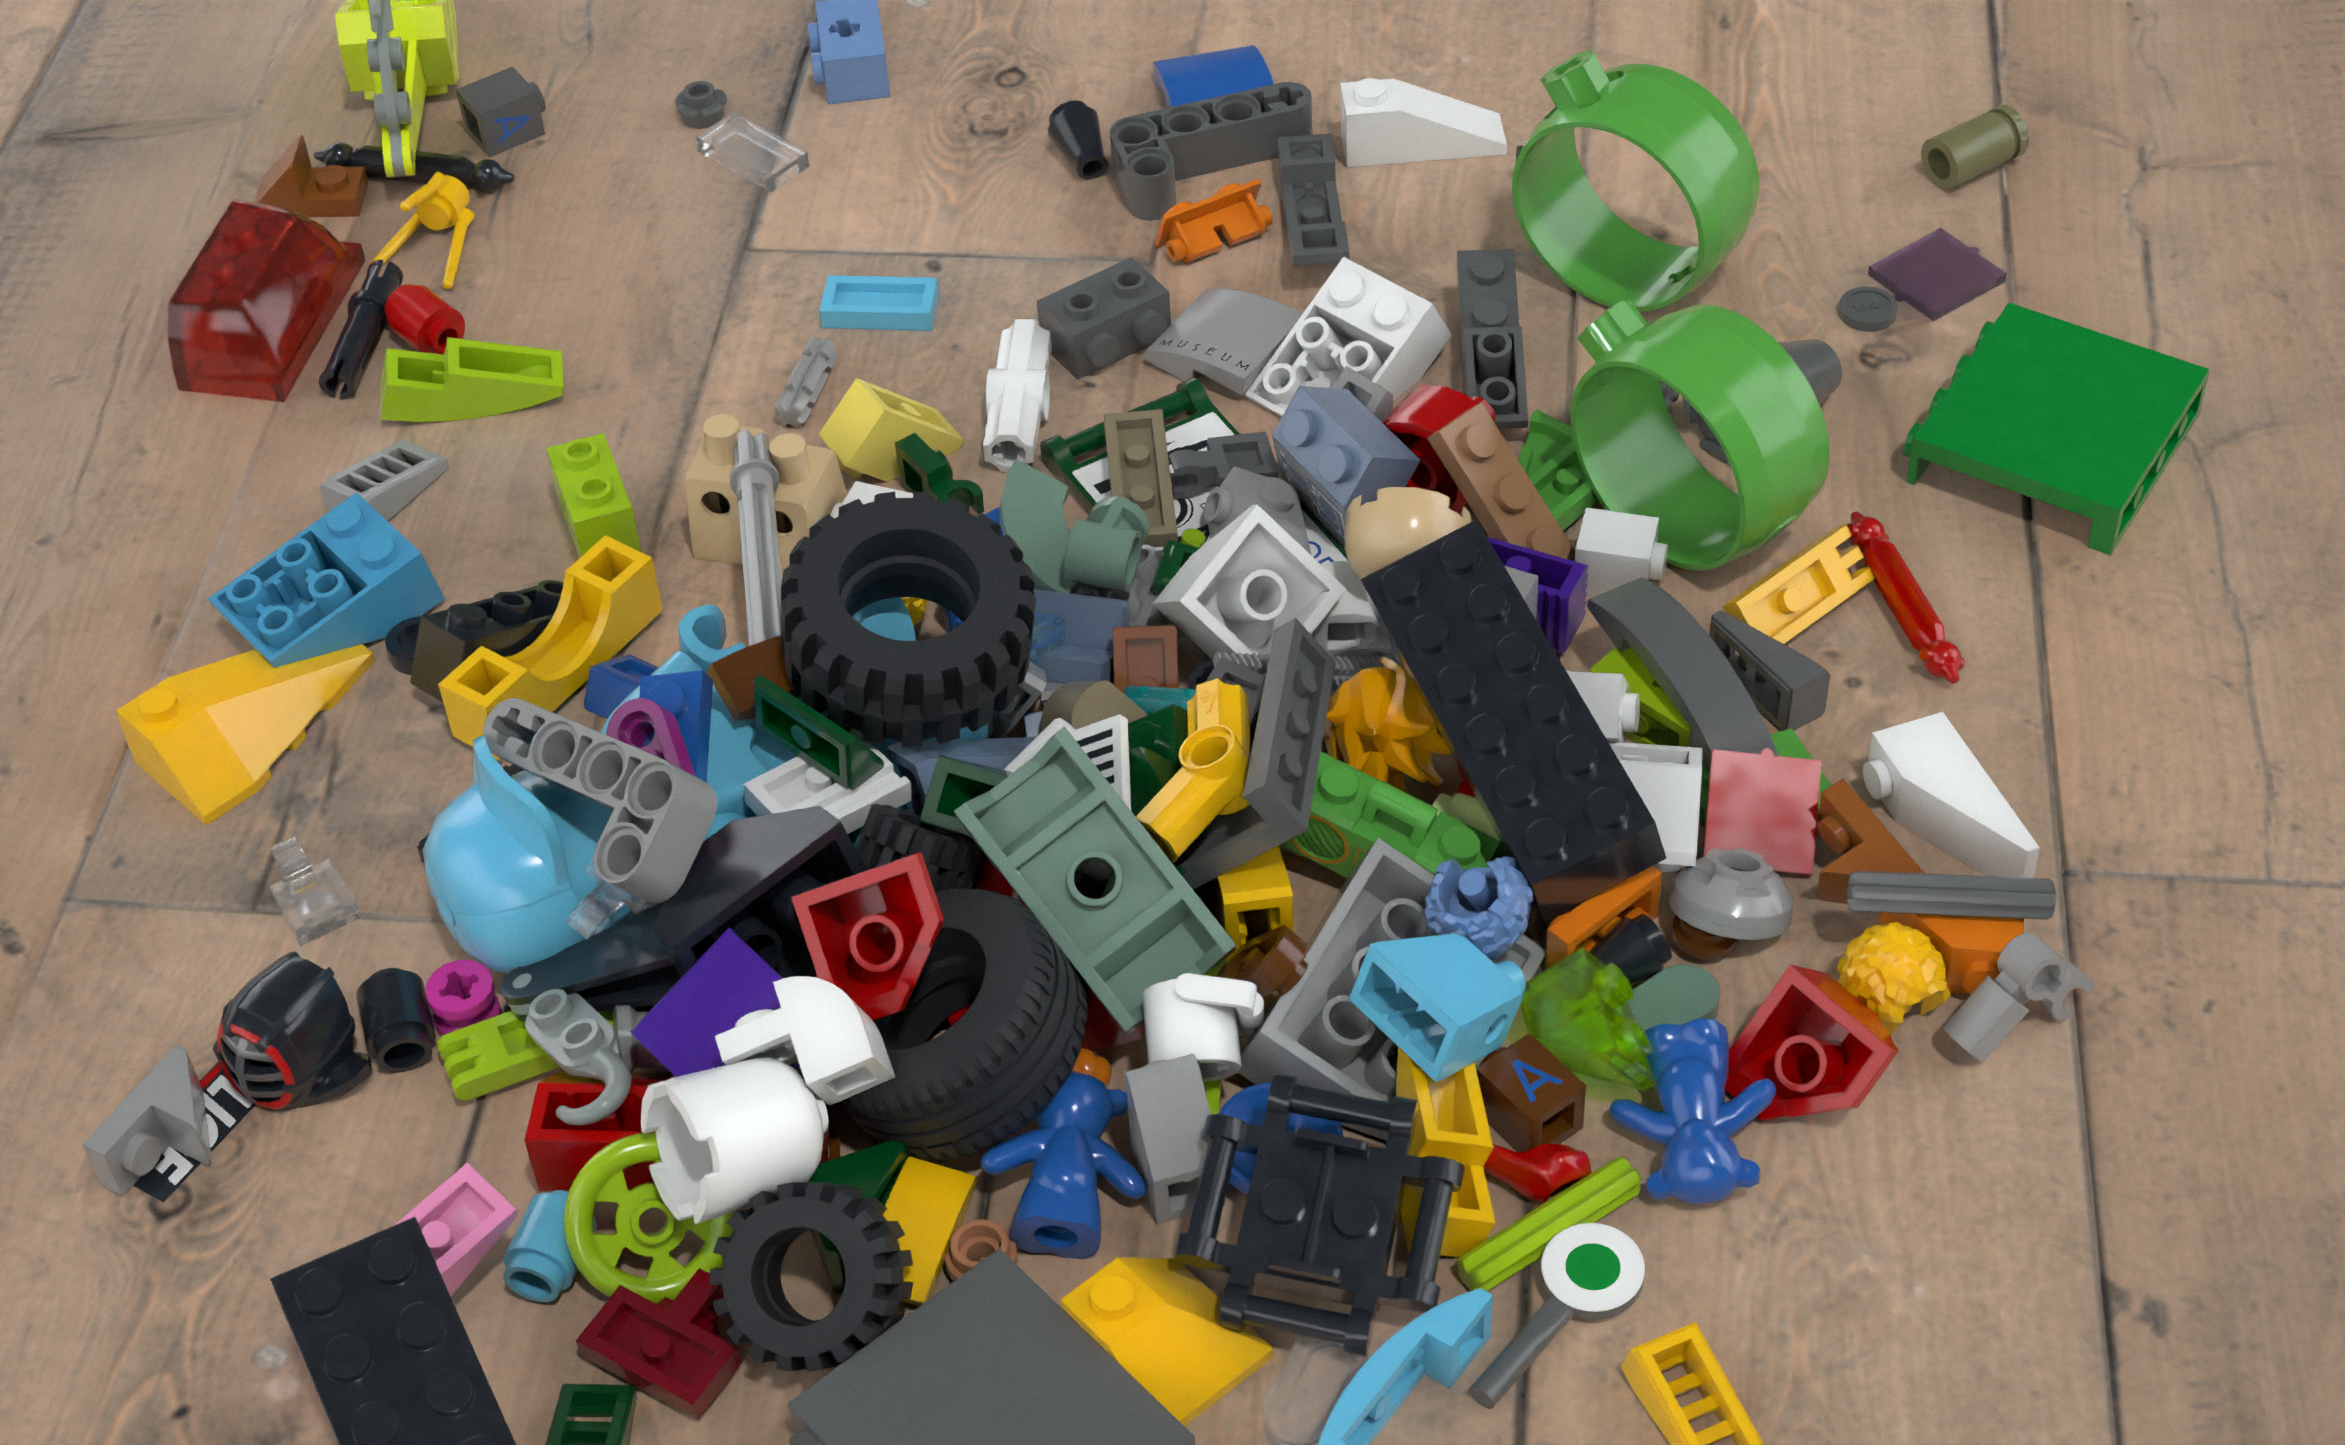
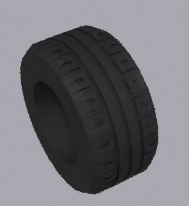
[838,888,1088,1160]

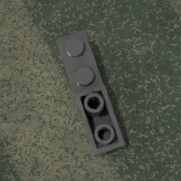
[1456,249,1528,429]

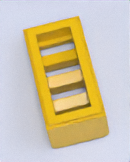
[1620,1322,1764,1445]

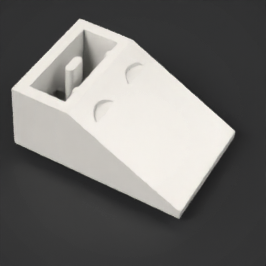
[1245,257,1452,418]

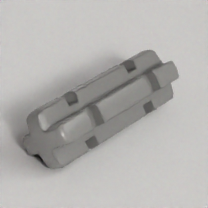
[775,336,838,428]

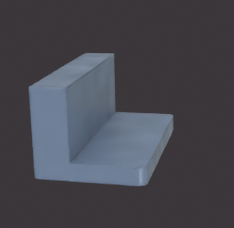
[1030,589,1129,684]

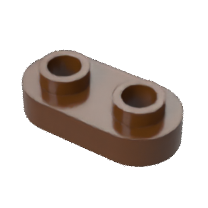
[1216,925,1308,999]

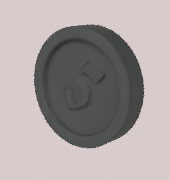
[1839,286,1897,332]

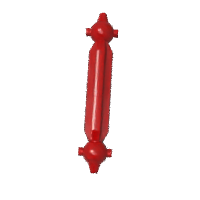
[1847,511,1965,684]

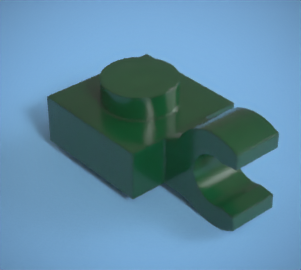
[895,433,984,514]

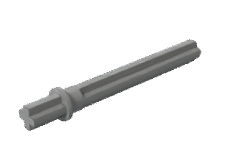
[729,429,782,646]

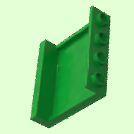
[1903,302,2210,556]

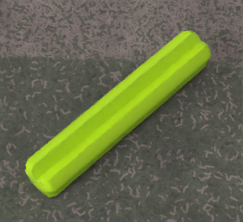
[1457,1157,1642,1291]

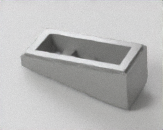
[319,439,449,521]

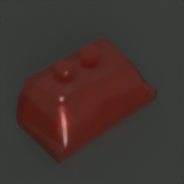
[168,199,366,402]

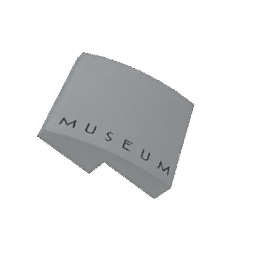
[1144,288,1303,395]

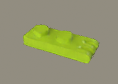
[437,1010,614,1101]

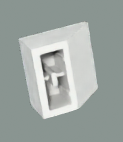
[1608,741,1702,872]

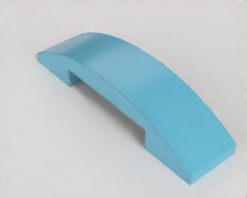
[1318,1288,1493,1445]

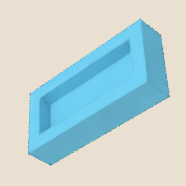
[819,275,940,331]

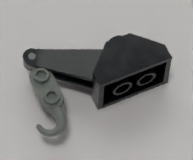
[500,806,867,1126]

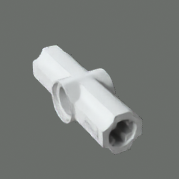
[983,319,1052,473]

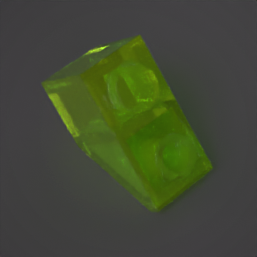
[1520,947,1656,1091]

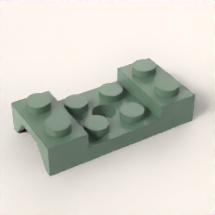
[954,726,1237,1036]

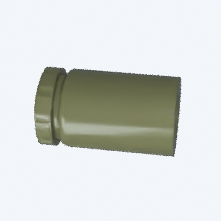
[1921,105,2029,190]

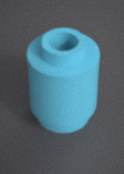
[503,1190,597,1302]

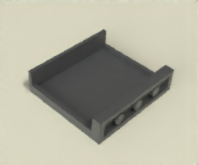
[1074,618,1335,899]
[787,1248,1195,1445]

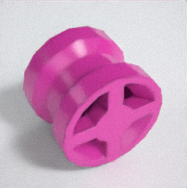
[425,960,502,1037]

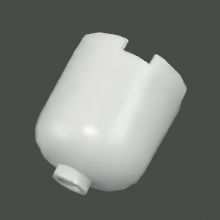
[640,1058,828,1224]

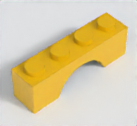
[438,535,663,761]

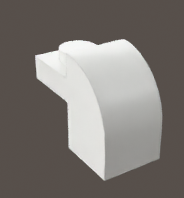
[715,976,896,1106]

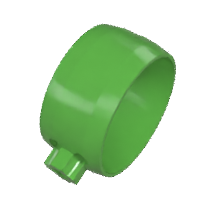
[1512,50,1760,311]
[1571,299,1830,571]

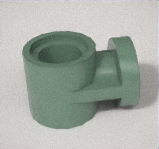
[1064,496,1149,592]

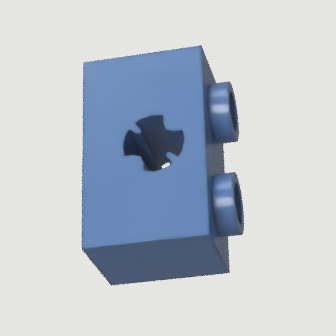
[807,0,890,105]

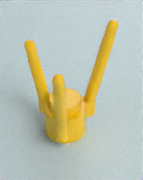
[369,172,475,290]

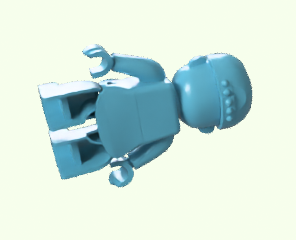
[423,597,988,974]

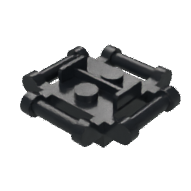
[1174,1073,1465,1356]

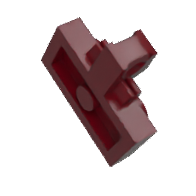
[575,1268,742,1420]

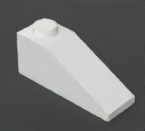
[1340,78,1507,168]
[1863,712,2040,878]

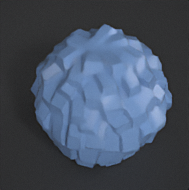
[1424,856,1533,961]

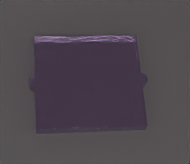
[1868,228,2007,322]

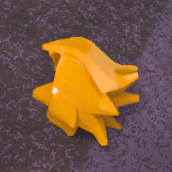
[1323,656,1451,793]

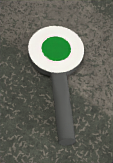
[1469,1223,1645,1409]

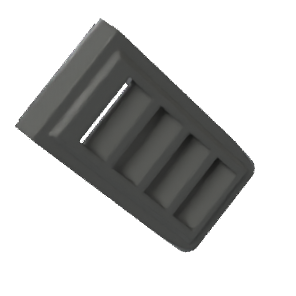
[1709,610,1830,731]

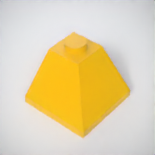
[1060,1257,1274,1427]

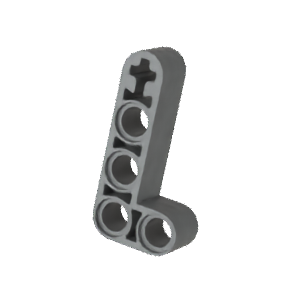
[1109,82,1312,221]

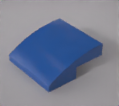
[1153,45,1274,108]

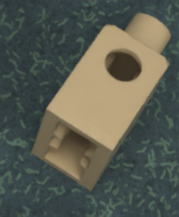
[685,414,770,565]
[769,433,847,578]

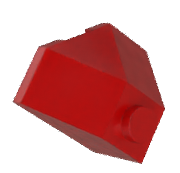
[791,852,944,1020]
[1725,965,1899,1121]

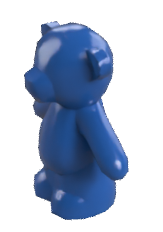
[1610,1018,1776,1205]
[981,1071,1147,1259]

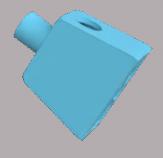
[1349,933,1525,1082]

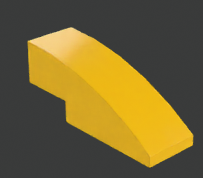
[1396,1047,1496,1257]

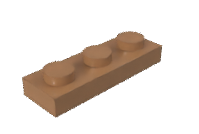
[1427,402,1575,561]

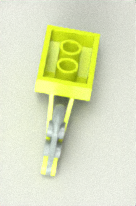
[335,0,459,178]

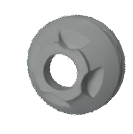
[1669,848,1793,940]

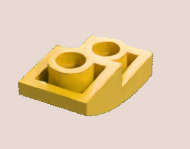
[883,1156,978,1307]

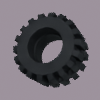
[710,1182,913,1372]

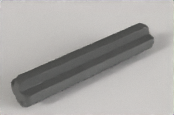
[1846,870,2056,920]

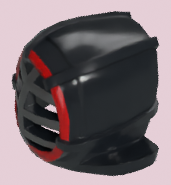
[212,951,372,1110]

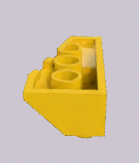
[116,644,375,825]

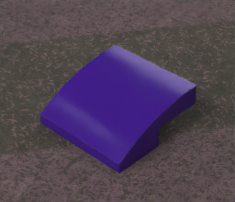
[630,927,800,1077]

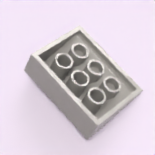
[1238,838,1546,1141]

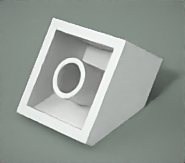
[1152,504,1346,658]

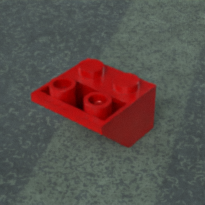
[524,1070,676,1192]

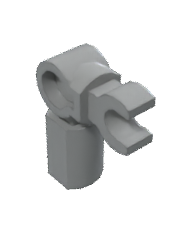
[1942,933,2094,1063]

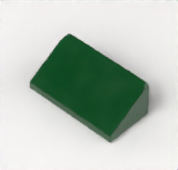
[753,674,884,791]

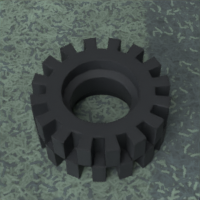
[856,804,985,892]

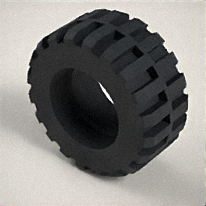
[781,491,1036,747]

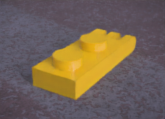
[1722,524,1875,644]

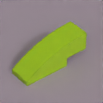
[380,337,564,422]

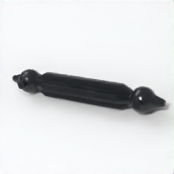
[314,142,515,191]

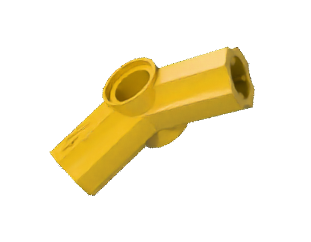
[1136,678,1251,863]

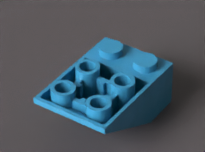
[208,492,445,668]

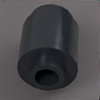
[356,968,436,1072]

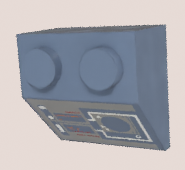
[1272,386,1421,547]

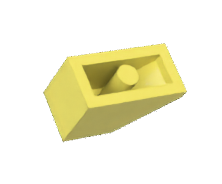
[818,378,965,482]

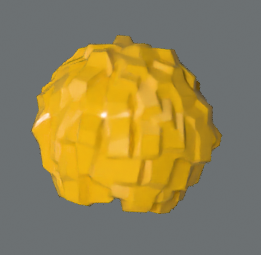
[1837,922,1951,1035]

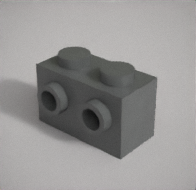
[1037,257,1171,380]

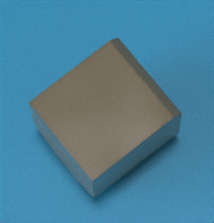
[1041,680,1148,731]

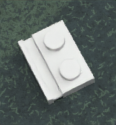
[743,728,912,834]

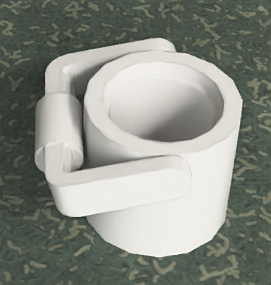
[1142,973,1264,1083]

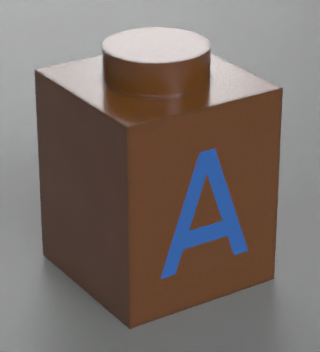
[1476,1033,1586,1152]

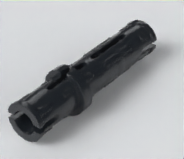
[318,259,404,399]

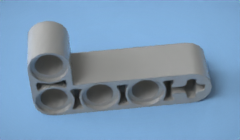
[483,698,717,903]

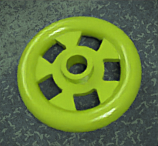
[563,1132,735,1304]

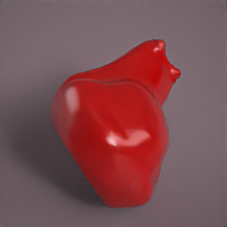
[1483,1143,1592,1204]

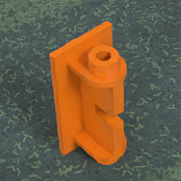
[1155,179,1273,264]

